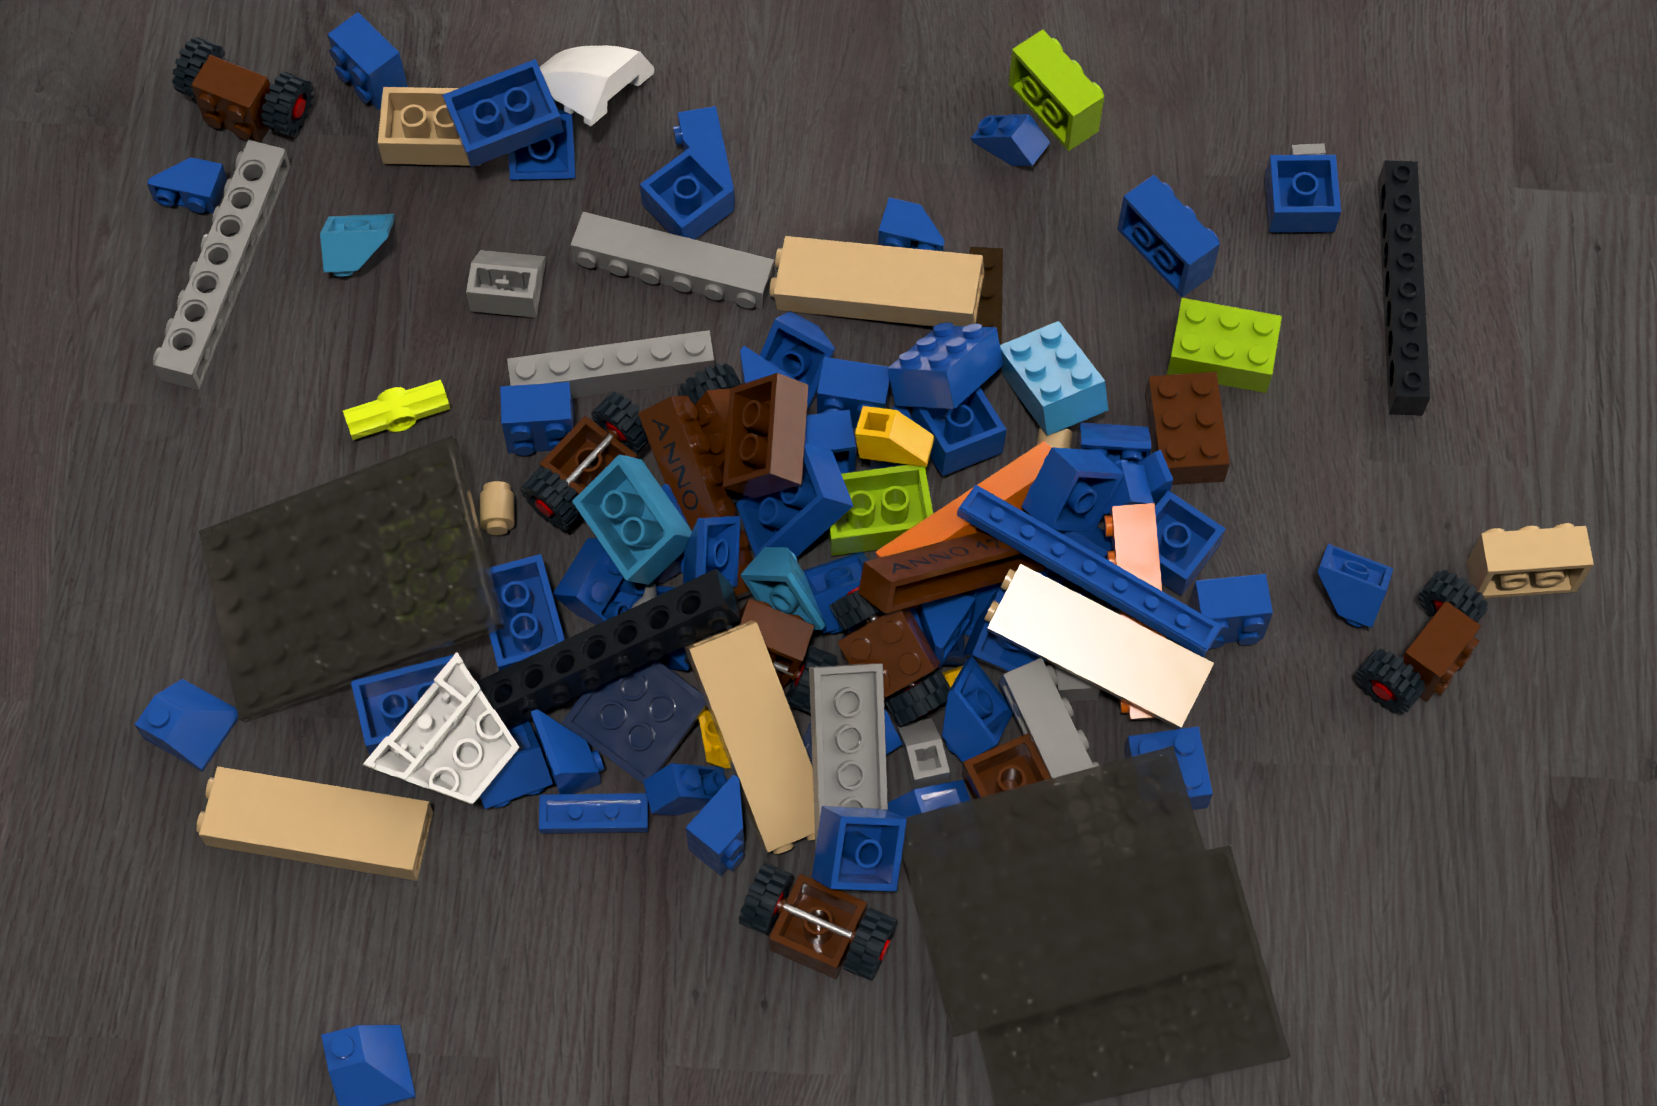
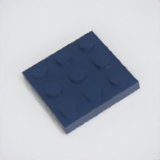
[562,660,707,785]

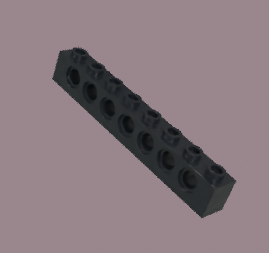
[1378,160,1430,416]
[477,569,741,729]

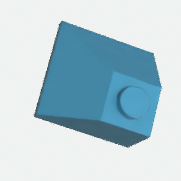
[320,214,395,276]
[740,547,826,630]

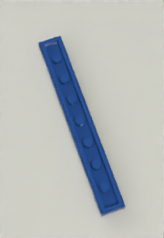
[957,485,1223,658]

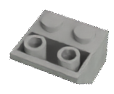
[466,250,546,318]

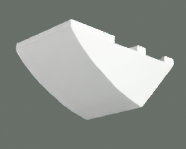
[540,45,654,126]
[363,652,519,805]

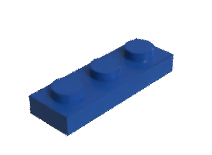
[539,793,649,833]

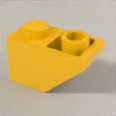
[855,406,934,467]

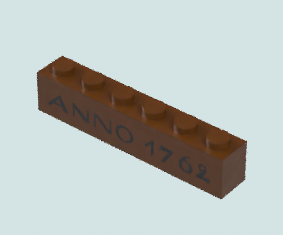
[638,396,753,601]
[858,531,1047,614]

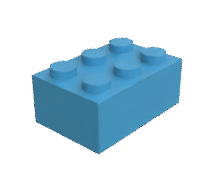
[1000,321,1108,436]
[572,454,692,585]

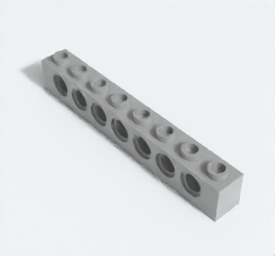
[153,140,291,390]

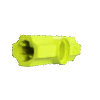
[343,380,450,440]

